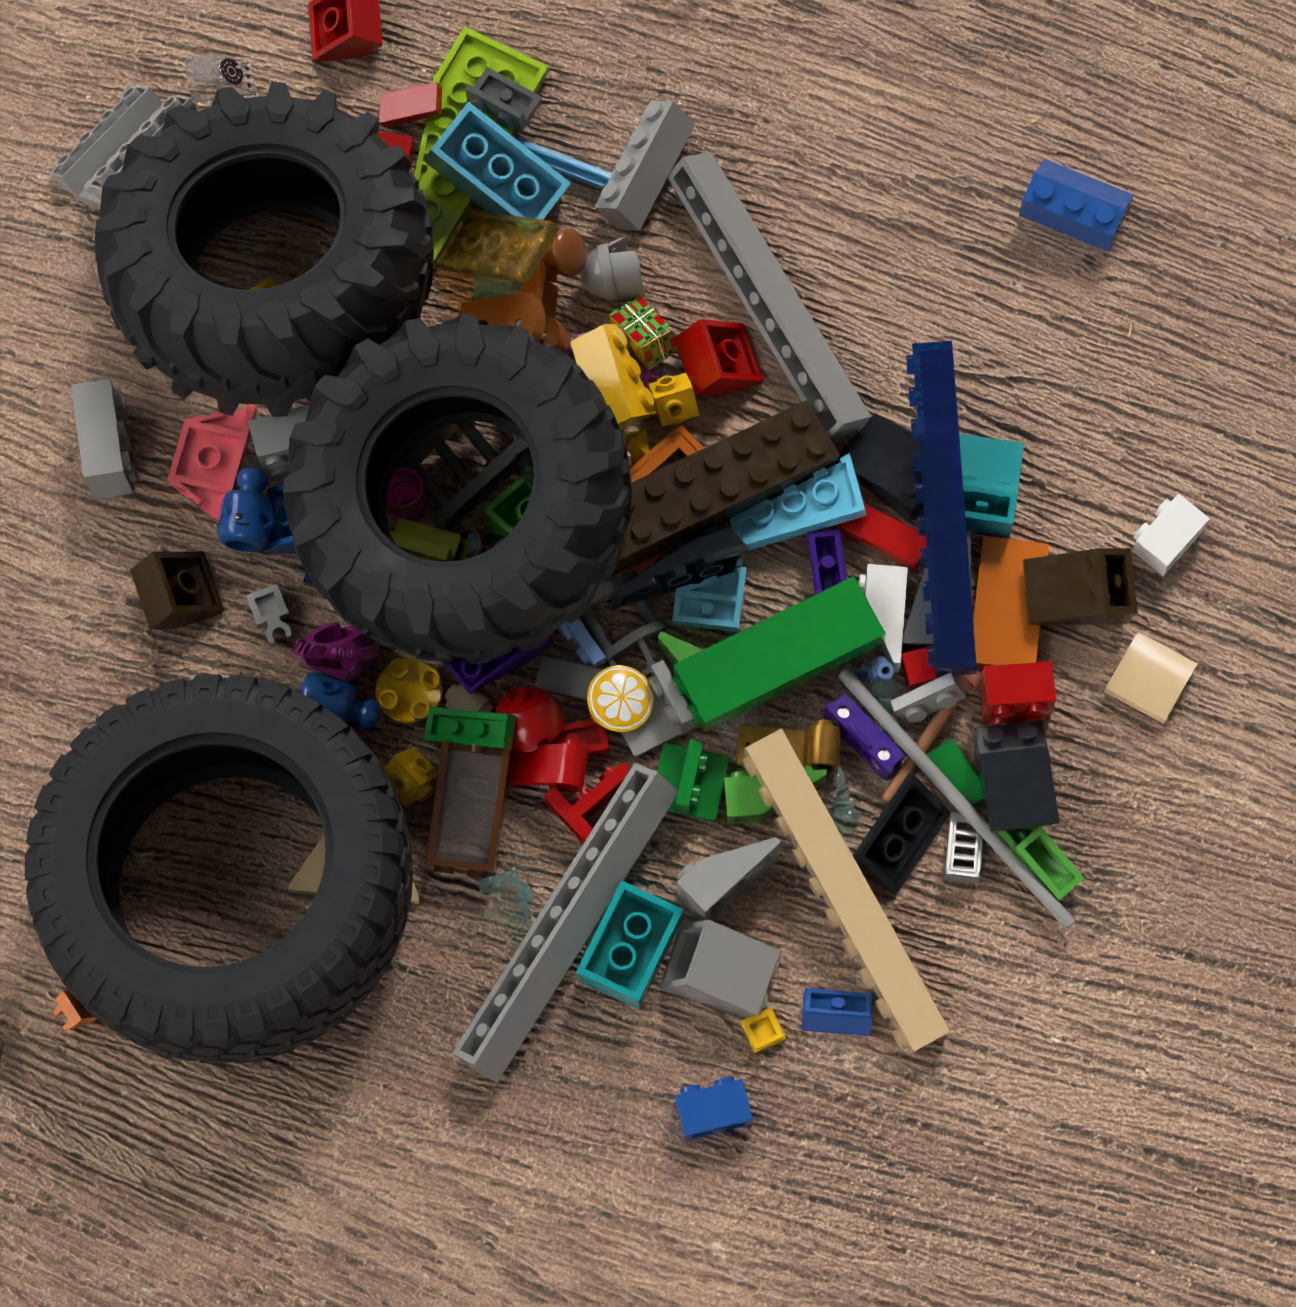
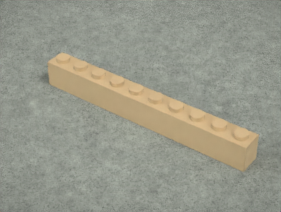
[742,728,950,1054]

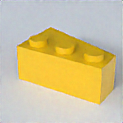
[570,324,656,431]

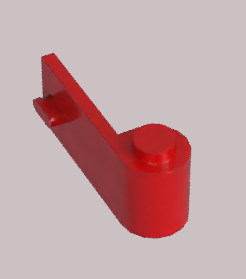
[488,739,589,793]

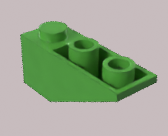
[724,766,827,825]

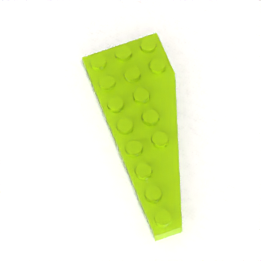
[414,26,549,269]

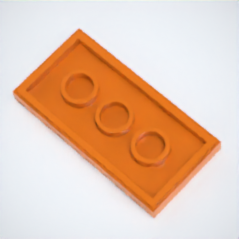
[967,536,1049,667]

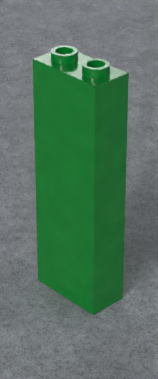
[670,576,886,732]

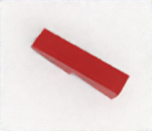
[830,504,933,573]

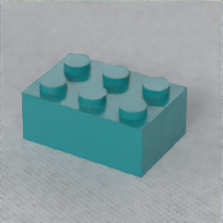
[576,880,684,1010]

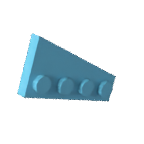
[730,453,867,551]

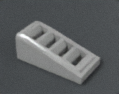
[944,812,985,883]

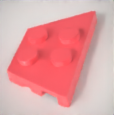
[167,404,258,523]

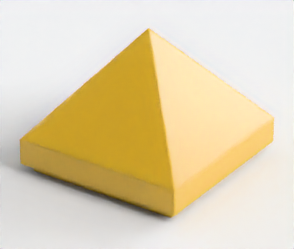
[621,429,649,464]

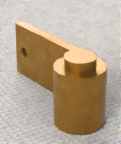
[736,719,841,772]

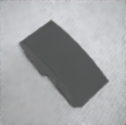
[535,656,602,703]

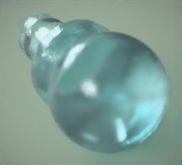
[871,677,898,738]
[832,766,860,832]

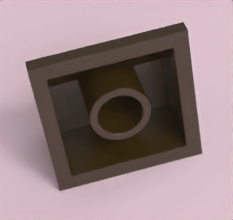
[130,551,225,630]

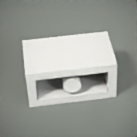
[1132,494,1210,576]

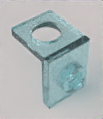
[477,869,534,921]

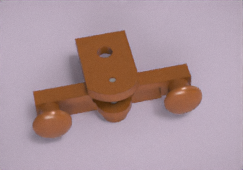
[459,227,587,354]

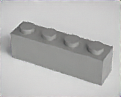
[595,100,696,231]

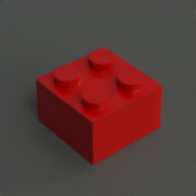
[979,661,1056,726]

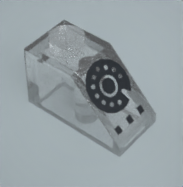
[185,53,257,103]

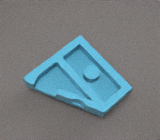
[672,567,747,632]

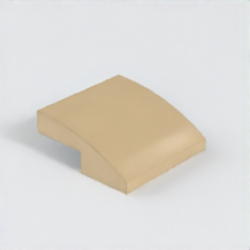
[1104,632,1198,724]

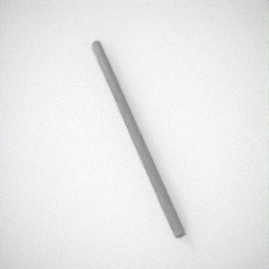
[838,669,1076,930]

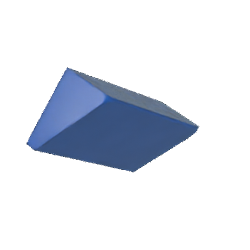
[802,988,873,1036]

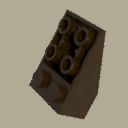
[1023,548,1138,625]

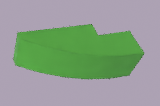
[988,822,1085,901]

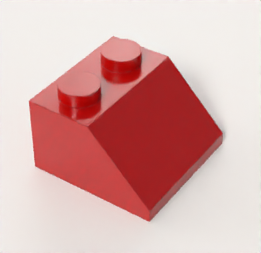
[308,0,383,62]
[675,319,764,398]

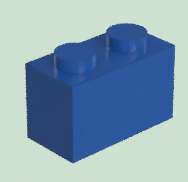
[675,1076,753,1142]

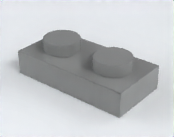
[890,672,967,725]

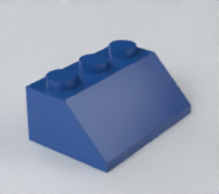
[1019,159,1134,252]

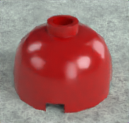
[495,686,564,753]

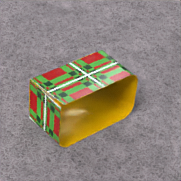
[609,296,679,370]

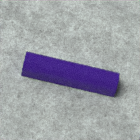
[807,529,857,665]

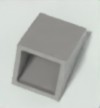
[659,920,780,1017]

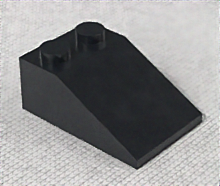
[837,413,954,522]
[974,720,1059,832]

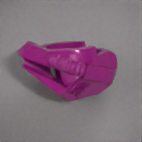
[294,622,380,681]

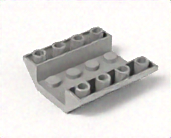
[49,84,197,209]

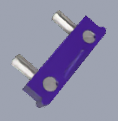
[823,693,913,780]

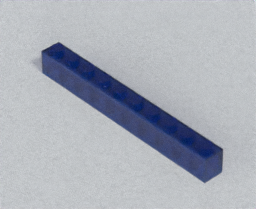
[906,341,977,677]

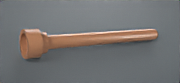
[881,663,981,805]

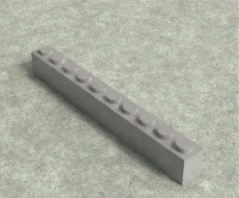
[667,152,872,441]
[452,763,678,1082]

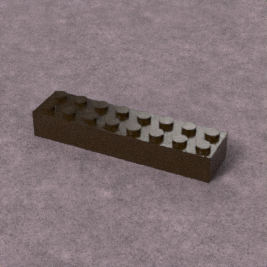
[610,400,840,577]

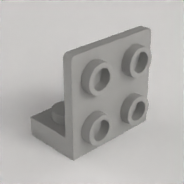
[621,660,695,758]

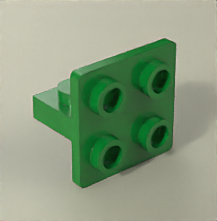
[657,739,729,822]

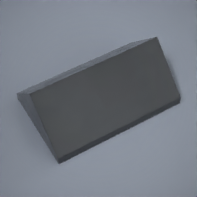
[853,773,951,895]

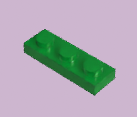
[424,707,516,750]

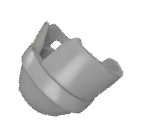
[579,237,646,302]

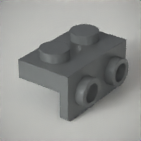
[466,67,542,132]

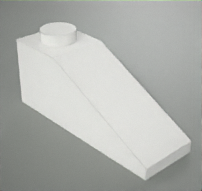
[859,564,908,673]

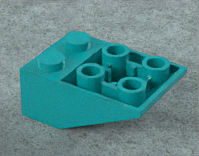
[944,433,1024,537]

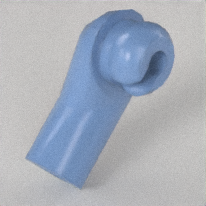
[857,656,894,684]

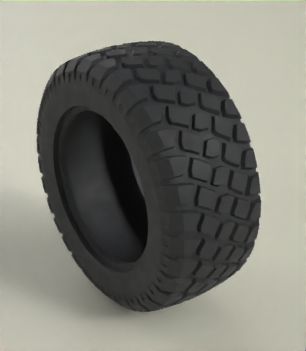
[25,674,413,1064]

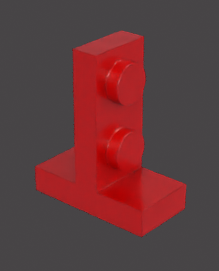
[544,762,630,844]

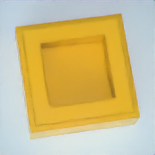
[740,1007,786,1055]

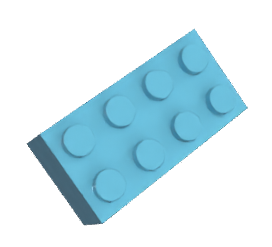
[423,102,571,241]

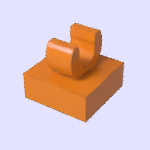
[53,990,97,1031]

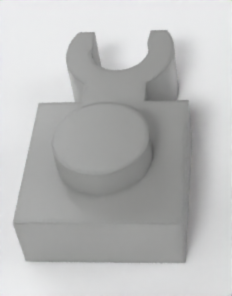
[246,584,293,648]

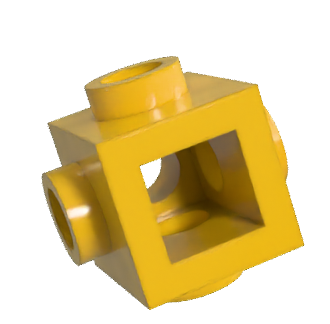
[648,373,700,427]
[384,746,438,807]

